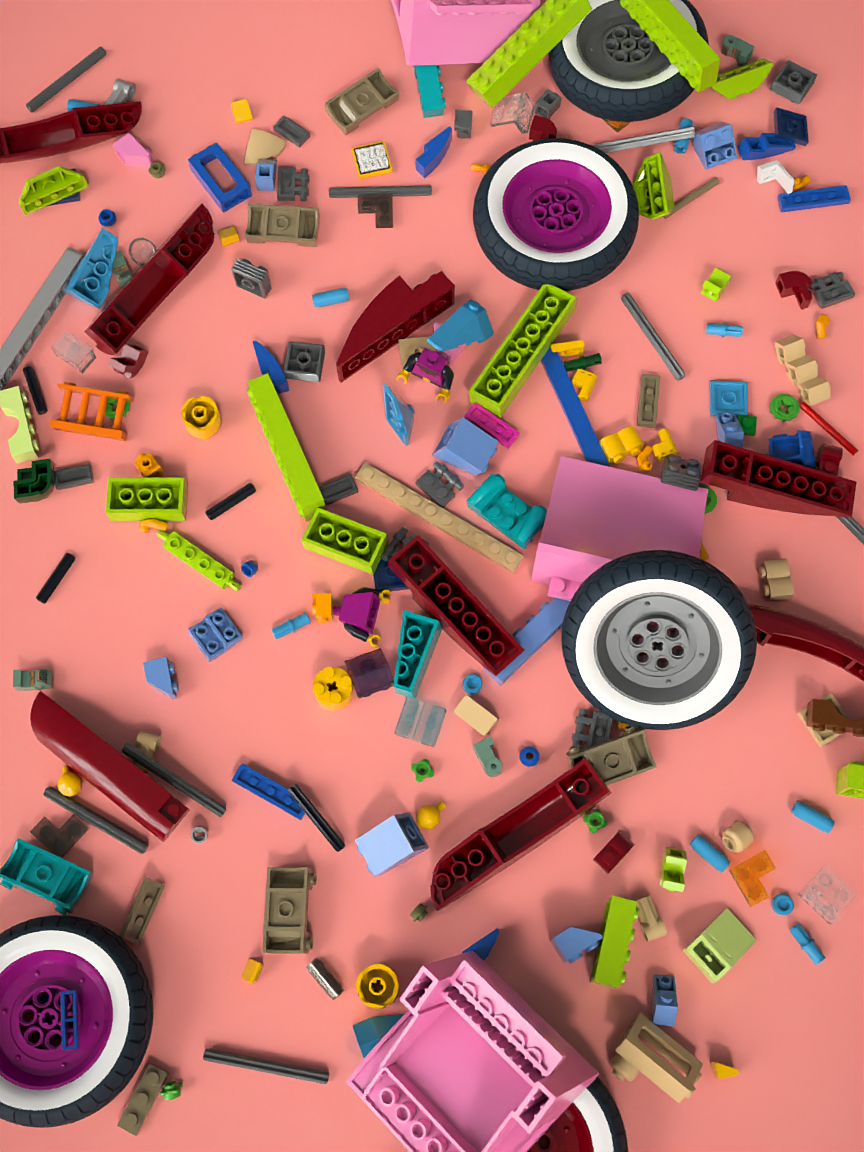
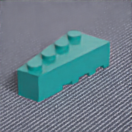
[413,65,446,118]
[393,610,442,699]

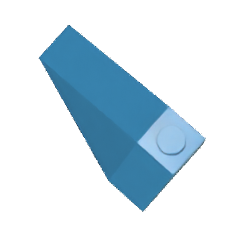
[64,228,118,309]
[426,300,494,352]
[383,384,415,446]
[353,1014,404,1058]

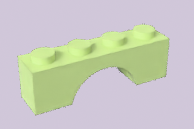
[0,386,40,464]

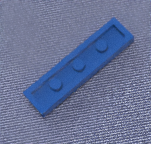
[777,185,851,213]
[231,763,306,821]

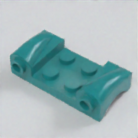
[466,474,547,550]
[0,838,93,915]

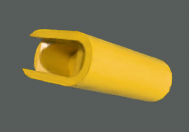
[572,369,598,402]
[652,428,679,462]

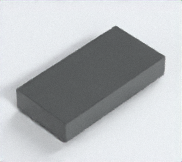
[273,116,310,148]
[54,464,94,490]
[319,474,359,506]

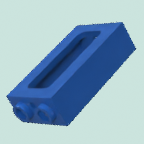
[188,143,252,213]

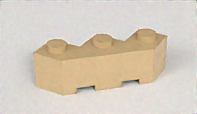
[775,334,831,406]

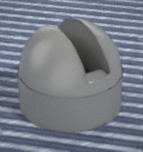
[191,826,208,843]

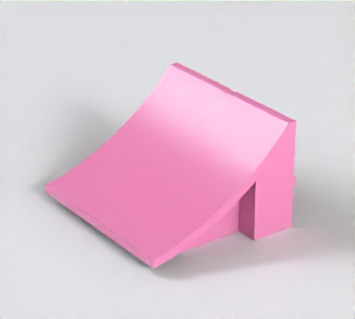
[391,0,540,66]
[531,456,708,601]
[346,951,599,1152]

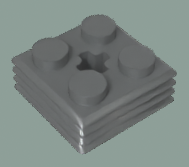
[770,60,817,104]
[231,259,272,299]
[283,341,325,382]
[660,454,702,491]

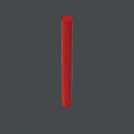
[799,401,859,456]

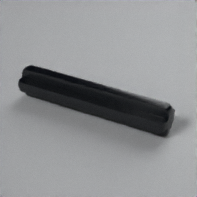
[23,366,48,415]
[205,483,256,520]
[36,553,75,604]

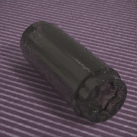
[306,958,344,1000]

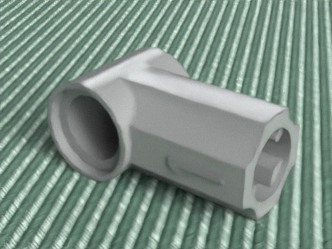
[105,79,135,105]

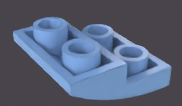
[188,607,243,662]

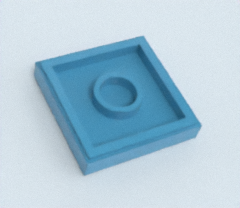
[710,381,748,417]

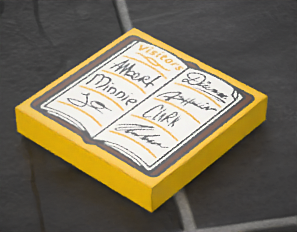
[351,141,393,180]

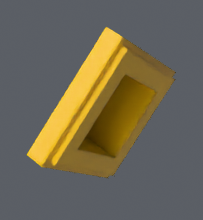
[231,99,253,124]
[217,226,239,247]
[241,959,263,984]
[710,1062,739,1079]

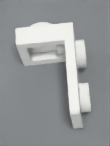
[757,160,794,194]

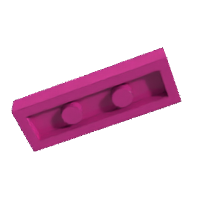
[464,402,520,449]

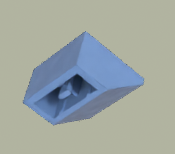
[692,122,737,169]
[550,927,603,964]

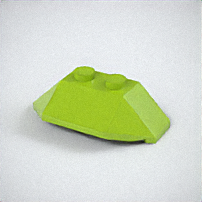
[710,58,773,99]
[633,152,675,220]
[19,166,88,215]

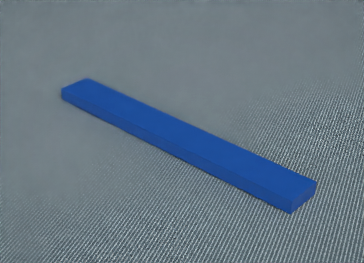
[541,348,610,467]

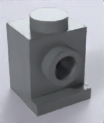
[535,89,561,120]
[454,110,472,139]

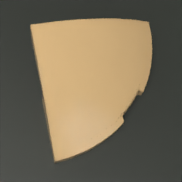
[244,128,286,166]

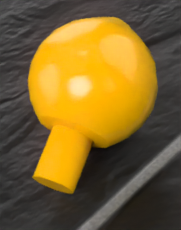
[57,766,82,796]
[416,801,446,830]

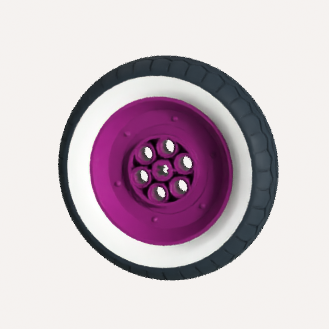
[473,138,639,291]
[0,915,153,1128]

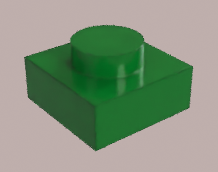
[737,415,757,436]

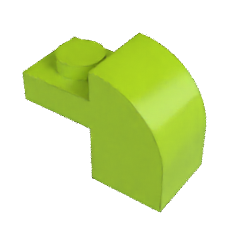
[701,267,733,302]
[659,847,687,892]

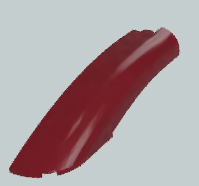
[0,101,142,164]
[84,203,215,355]
[748,604,864,681]
[30,691,190,843]
[430,758,612,911]

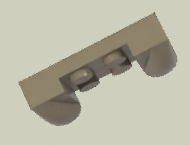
[325,68,400,136]
[245,204,320,247]
[566,725,657,785]
[262,867,317,954]

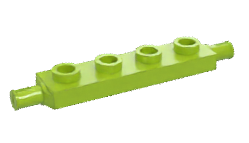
[156,530,242,592]

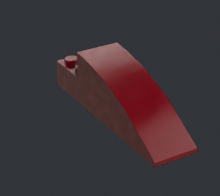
[336,271,455,383]
[700,440,857,517]
[388,535,525,677]

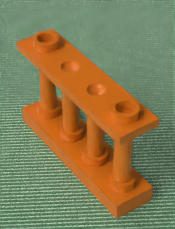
[49,382,134,442]

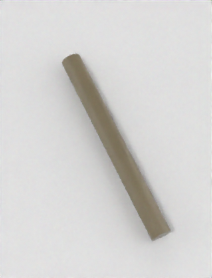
[663,177,720,219]

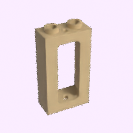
[615,1013,703,1103]

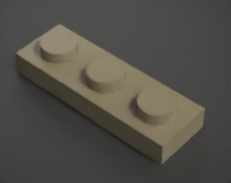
[637,374,660,428]
[119,877,165,945]
[117,1063,169,1136]

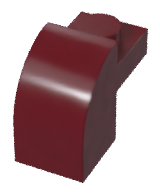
[529,115,557,141]
[775,271,812,310]
[108,344,149,379]
[816,443,843,476]
[593,830,635,874]

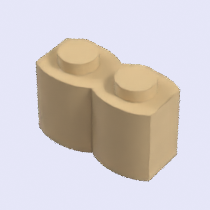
[759,558,794,601]

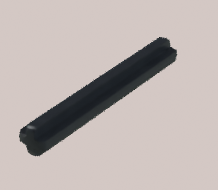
[288,784,345,852]

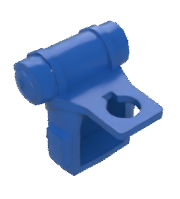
[768,430,816,469]

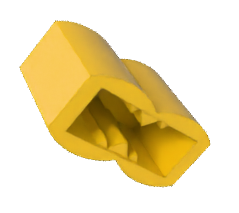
[600,426,644,464]

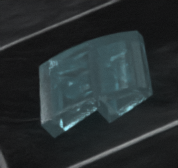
[394,697,447,748]

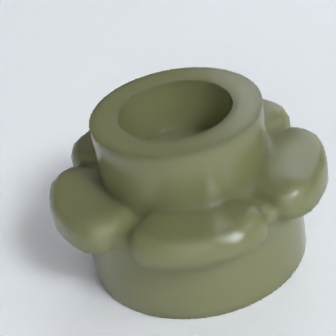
[148,162,165,179]
[410,903,428,922]

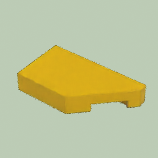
[550,340,585,357]

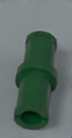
[564,353,602,372]

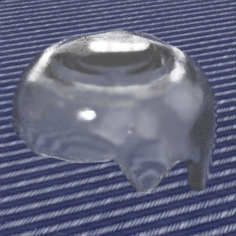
[128,237,157,266]

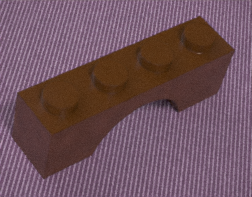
[806,699,864,737]

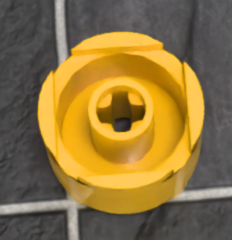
[181,396,222,440]
[312,667,353,711]
[356,964,399,1009]

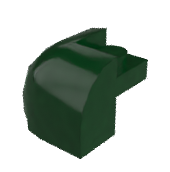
[13,459,55,504]

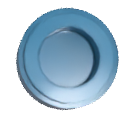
[463,674,482,695]
[771,894,794,916]

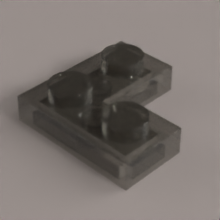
[358,194,393,228]
[30,814,90,858]

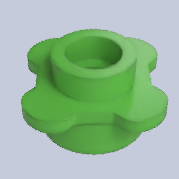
[411,759,434,782]
[583,809,607,833]
[160,1081,183,1100]

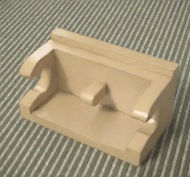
[453,695,499,736]

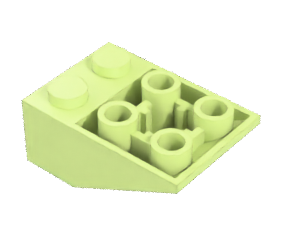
[682,908,756,983]

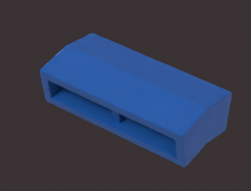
[60,990,79,1050]

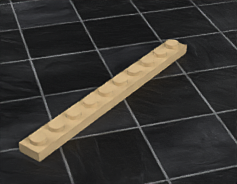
[355,463,524,574]

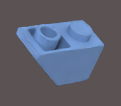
[255,159,277,191]
[715,412,744,448]
[143,657,179,699]
[651,974,678,1026]

